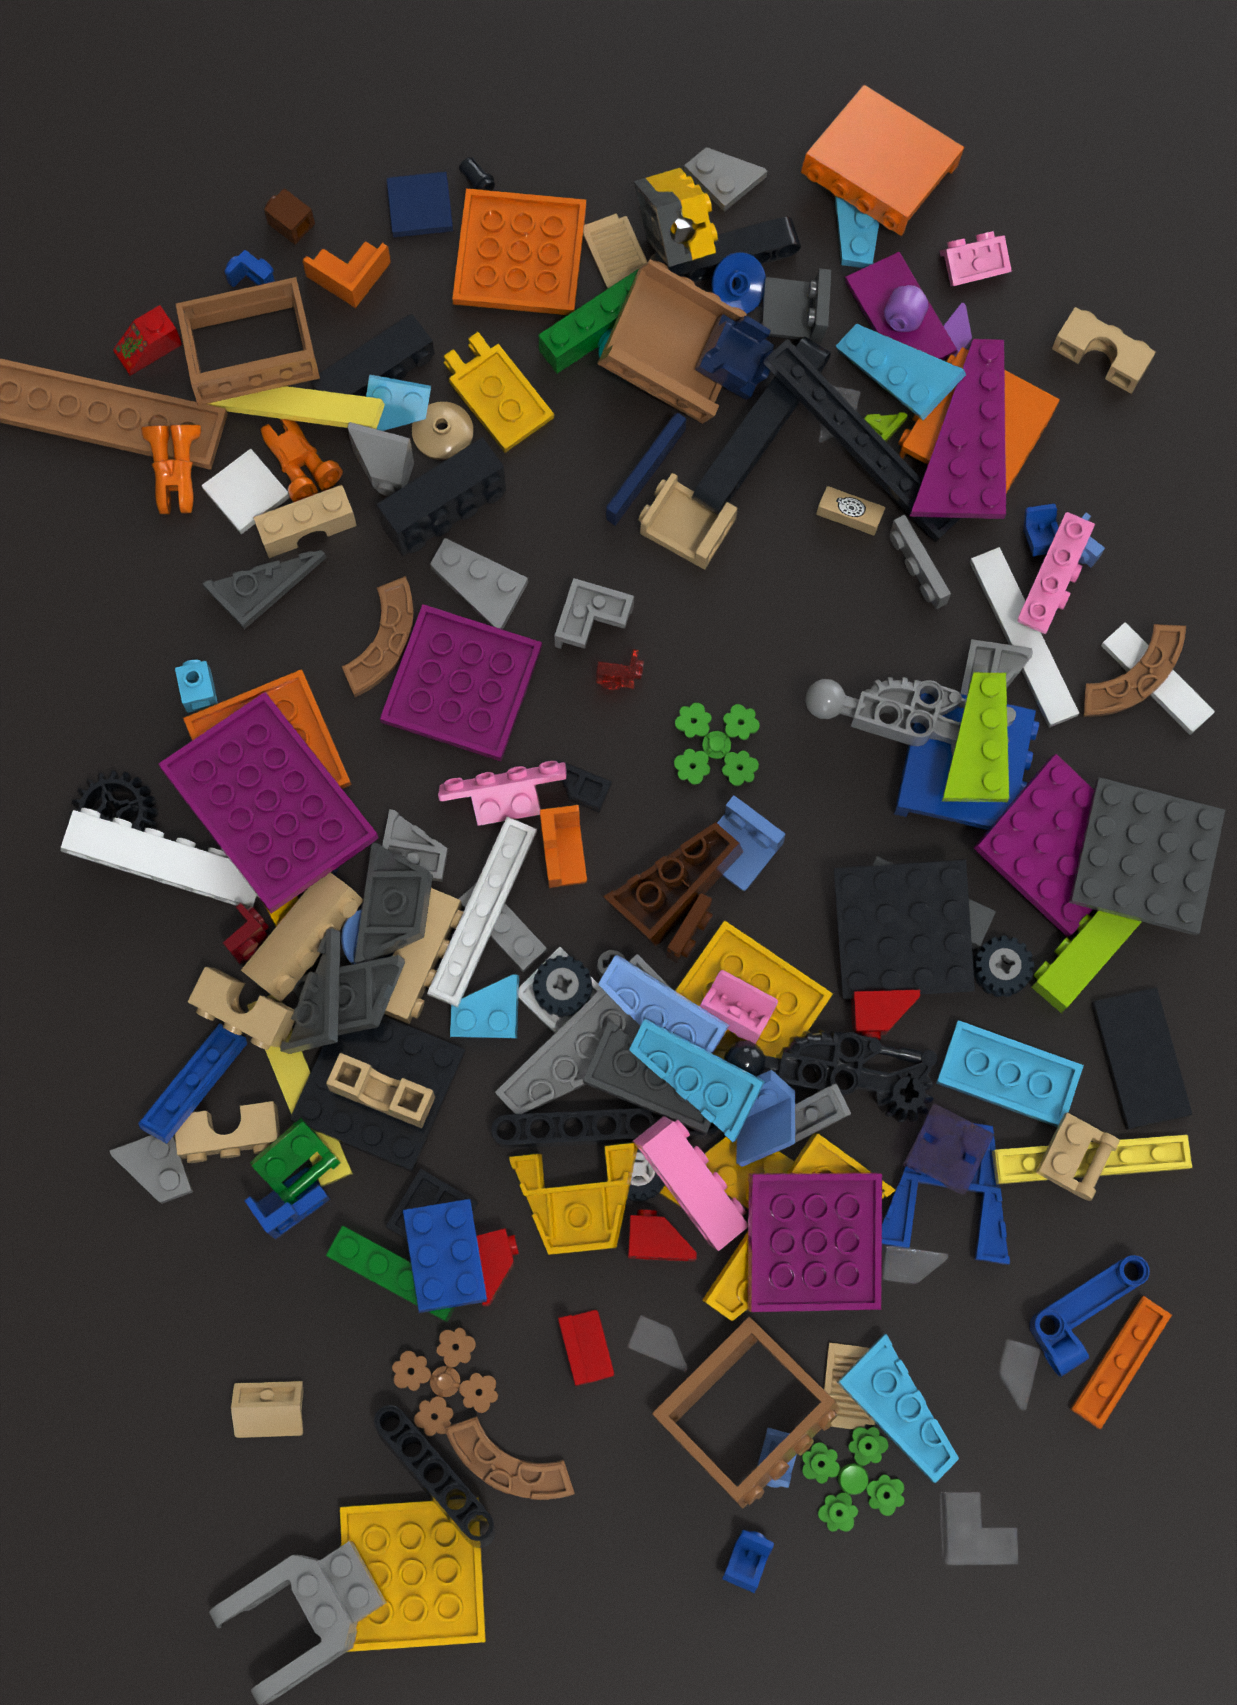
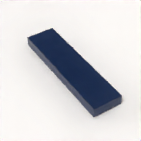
[606,413,686,526]

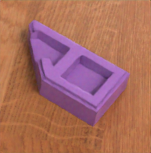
[944,303,972,361]

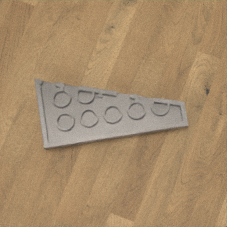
[495,954,670,1114]

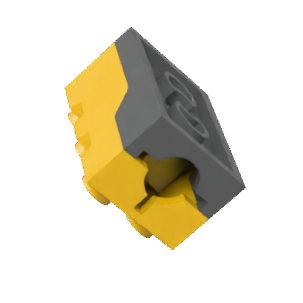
[634,168,718,267]

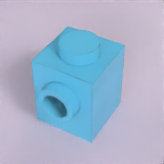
[175,660,218,713]

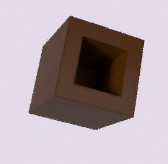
[264,188,315,245]

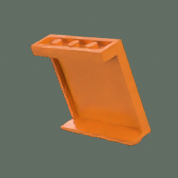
[801,85,965,236]
[898,347,1060,493]

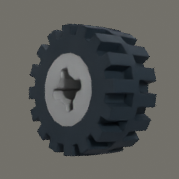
[973,936,1034,997]
[533,955,592,1018]

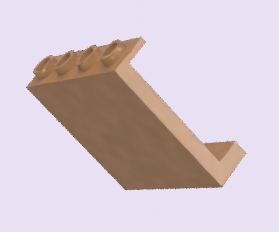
[597,259,747,424]

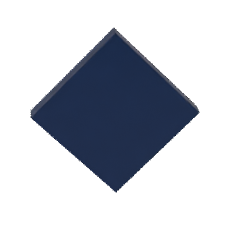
[386,172,453,237]

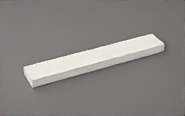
[970,547,1079,728]
[427,817,537,1008]

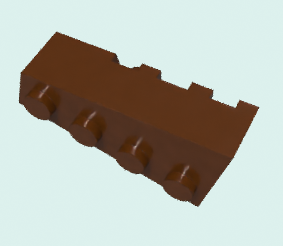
[603,822,743,947]

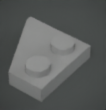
[684,147,767,212]
[960,639,1033,695]
[382,809,448,882]
[110,1135,193,1204]

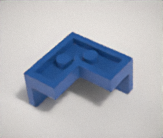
[244,1168,331,1239]

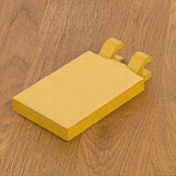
[443,332,554,453]

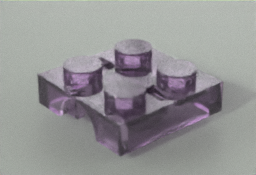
[903,1103,994,1195]

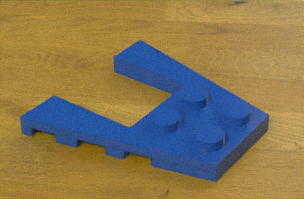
[882,1116,1010,1265]

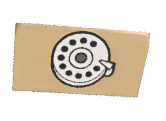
[816,486,885,536]

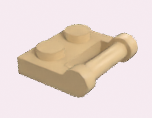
[1035,1112,1120,1201]

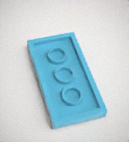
[936,1020,1084,1127]

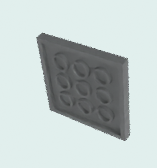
[1069,777,1225,936]

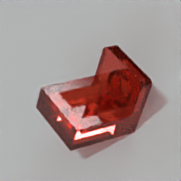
[596,649,644,690]

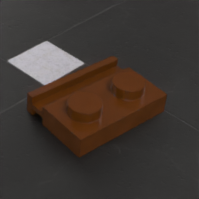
[666,893,713,963]

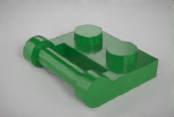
[250,1118,341,1205]

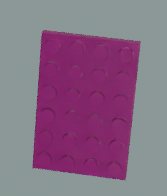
[158,692,379,914]

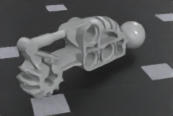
[805,677,1016,755]

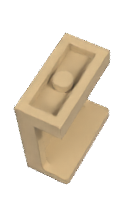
[638,473,738,570]

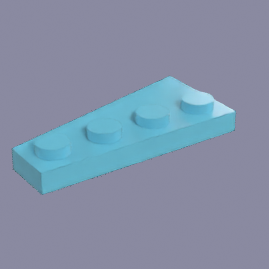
[835,196,879,268]
[836,324,966,420]
[629,1019,765,1142]
[837,1334,959,1483]

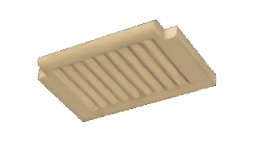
[583,213,647,289]
[824,1343,875,1430]

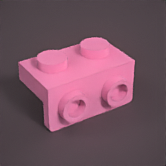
[700,970,778,1044]

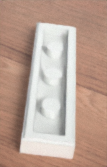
[1101,622,1215,735]

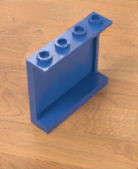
[894,693,1039,830]

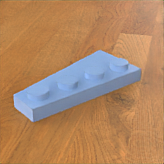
[598,955,730,1054]

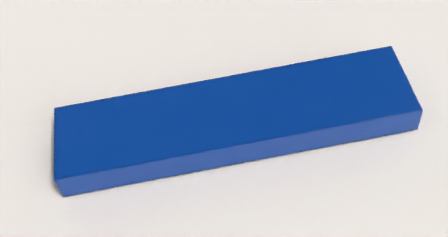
[138,1023,247,1144]

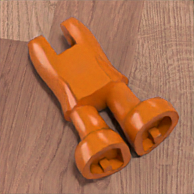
[260,419,343,502]
[141,425,201,514]

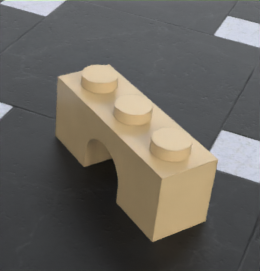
[1052,307,1156,394]
[253,485,357,558]
[188,967,295,1050]
[326,1053,435,1128]
[175,1101,281,1163]

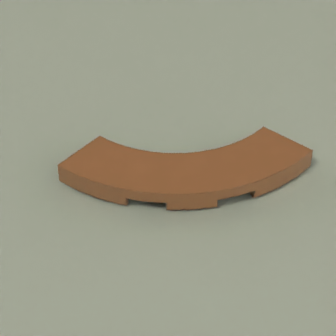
[342,576,414,697]
[1084,624,1186,717]
[444,1416,575,1500]

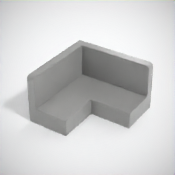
[554,578,634,649]

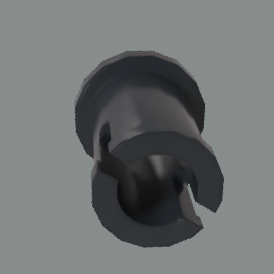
[459,157,495,191]

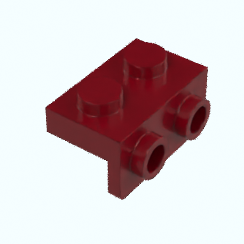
[223,903,269,965]

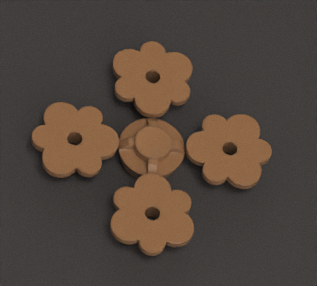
[392,1328,498,1436]

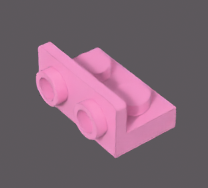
[939,231,1012,286]

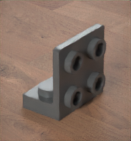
[762,268,831,342]

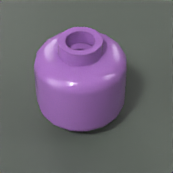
[884,285,928,332]

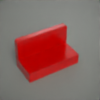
[558,1310,614,1386]

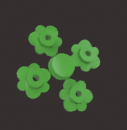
[674,703,760,786]
[802,1427,904,1532]

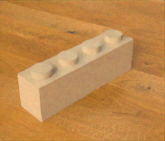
[241,872,363,1002]
[384,888,464,1025]

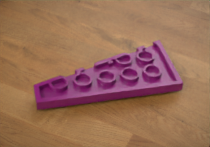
[910,339,1006,519]

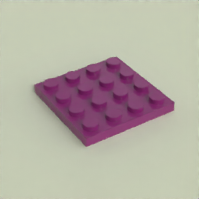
[380,604,542,761]
[973,754,1094,937]
[748,1173,882,1312]

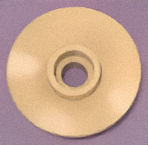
[412,402,474,460]

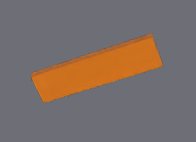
[1070,1296,1172,1429]

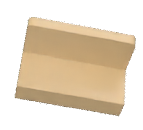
[231,1381,304,1438]

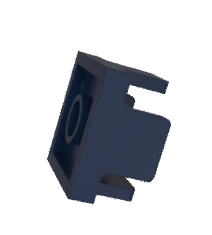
[695,314,774,400]

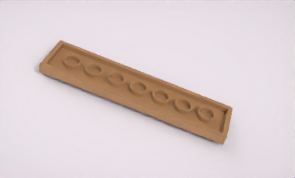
[0,359,228,470]

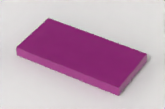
[845,252,957,361]

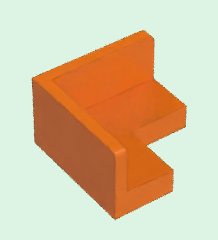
[302,241,391,308]
[540,805,587,888]

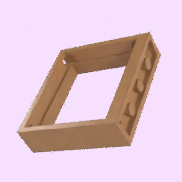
[176,277,320,406]
[652,1317,840,1509]

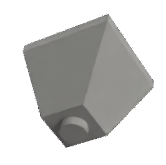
[347,422,414,496]

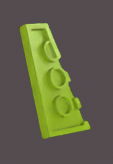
[942,672,1009,802]

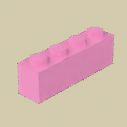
[633,1116,748,1251]

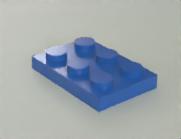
[403,1199,487,1313]

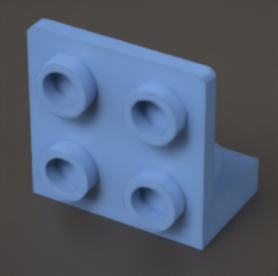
[717,795,785,891]
[736,1070,795,1167]

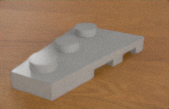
[430,538,528,630]

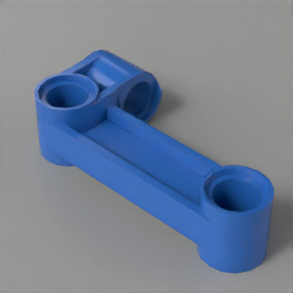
[1030,1255,1150,1377]

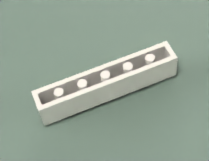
[61,808,256,909]

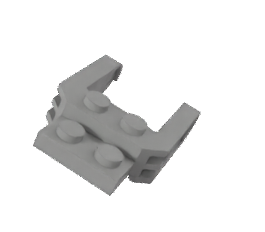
[209,1541,387,1705]

